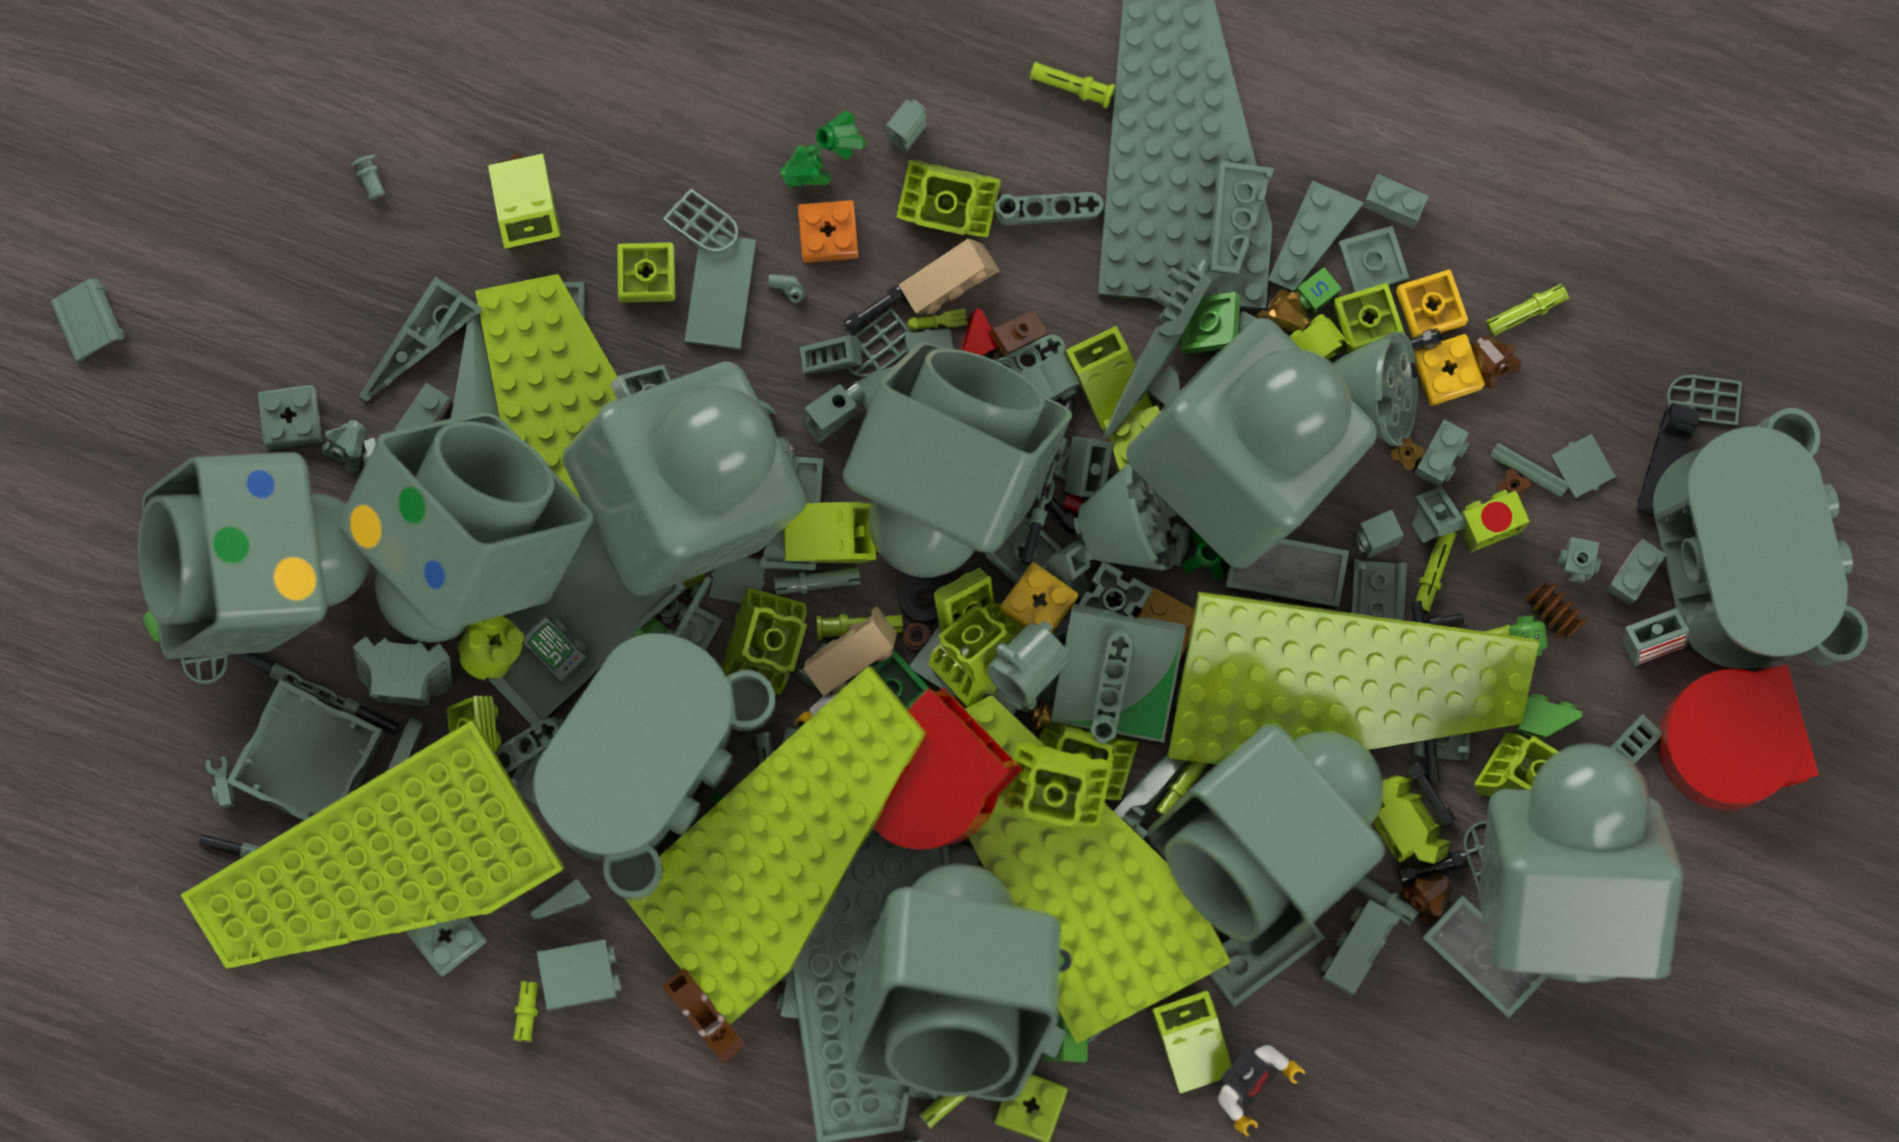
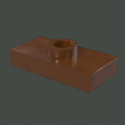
[989,310,1049,356]

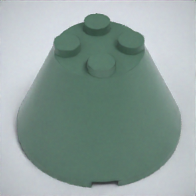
[1331,332,1418,446]
[1074,463,1174,571]

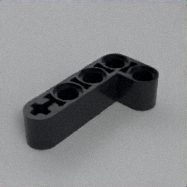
[1636,403,1700,517]

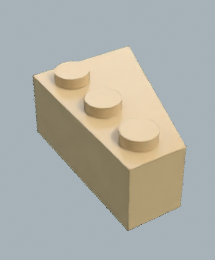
[899,239,999,316]
[803,606,897,696]

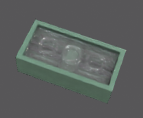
[1225,539,1349,608]
[1423,896,1548,1018]

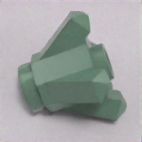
[322,420,368,473]

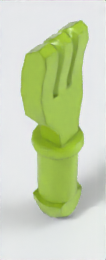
[907,309,968,330]

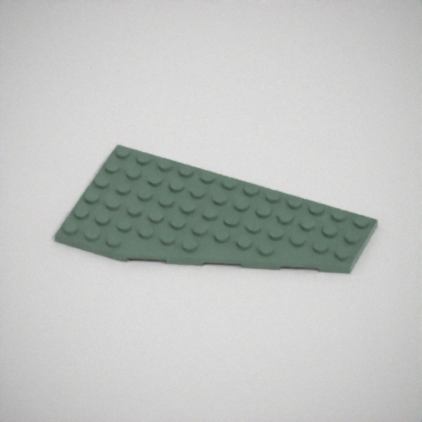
[1098,0,1272,310]
[791,828,949,1142]

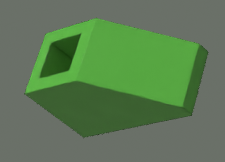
[1515,694,1583,740]

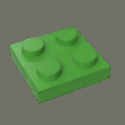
[1181,292,1240,355]

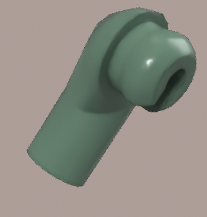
[1170,523,1190,566]

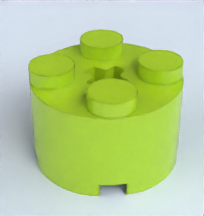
[1289,314,1351,362]
[458,616,524,680]

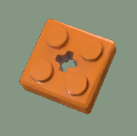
[798,200,858,263]

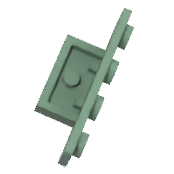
[668,576,722,652]

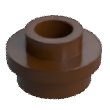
[903,622,931,651]

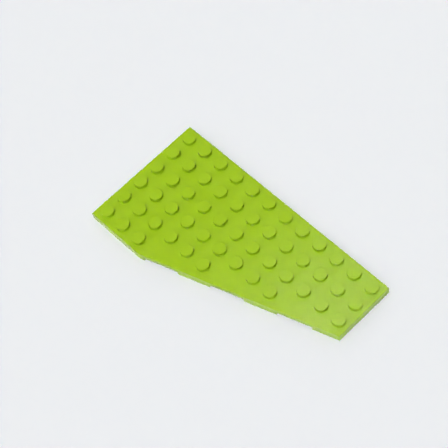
[475,274,705,590]
[1168,592,1539,765]
[625,667,926,1025]
[965,695,1231,1044]
[181,719,565,969]

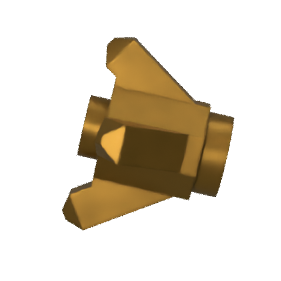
[1257,289,1310,334]

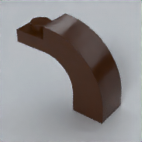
[662,968,745,1063]

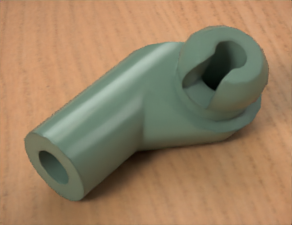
[768,274,805,303]

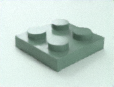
[1338,226,1409,292]

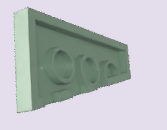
[1268,180,1364,292]

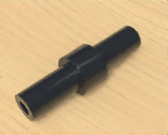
[1424,613,1464,627]

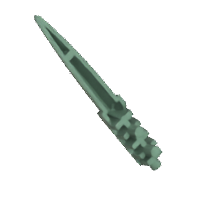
[1103,260,1211,439]
[1113,751,1188,841]

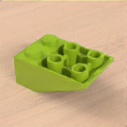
[488,154,562,249]
[1065,326,1153,431]
[783,502,876,564]
[1151,991,1232,1094]

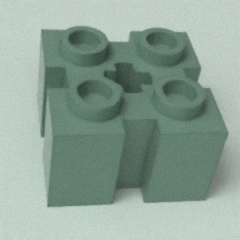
[1079,562,1153,618]

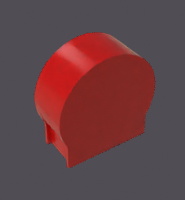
[1658,664,1819,810]
[873,687,1023,849]

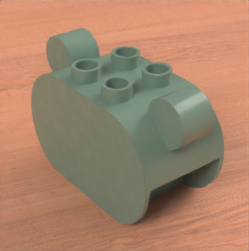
[1653,408,1868,670]
[534,634,775,901]

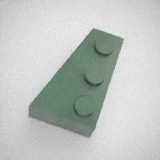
[1320,900,1400,996]

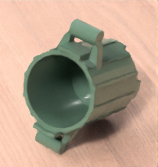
[987,621,1073,710]

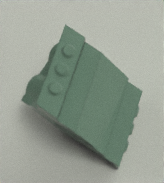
[353,636,453,707]

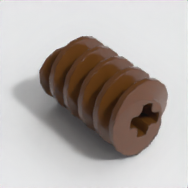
[1525,580,1588,641]

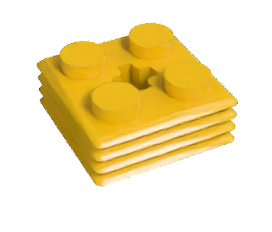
[1396,270,1468,338]
[1414,334,1485,406]
[1000,562,1078,634]

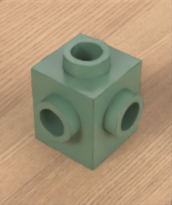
[1558,537,1601,583]

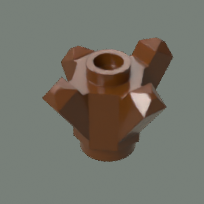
[1472,336,1521,389]
[1401,873,1453,925]

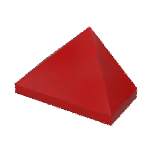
[961,308,997,356]

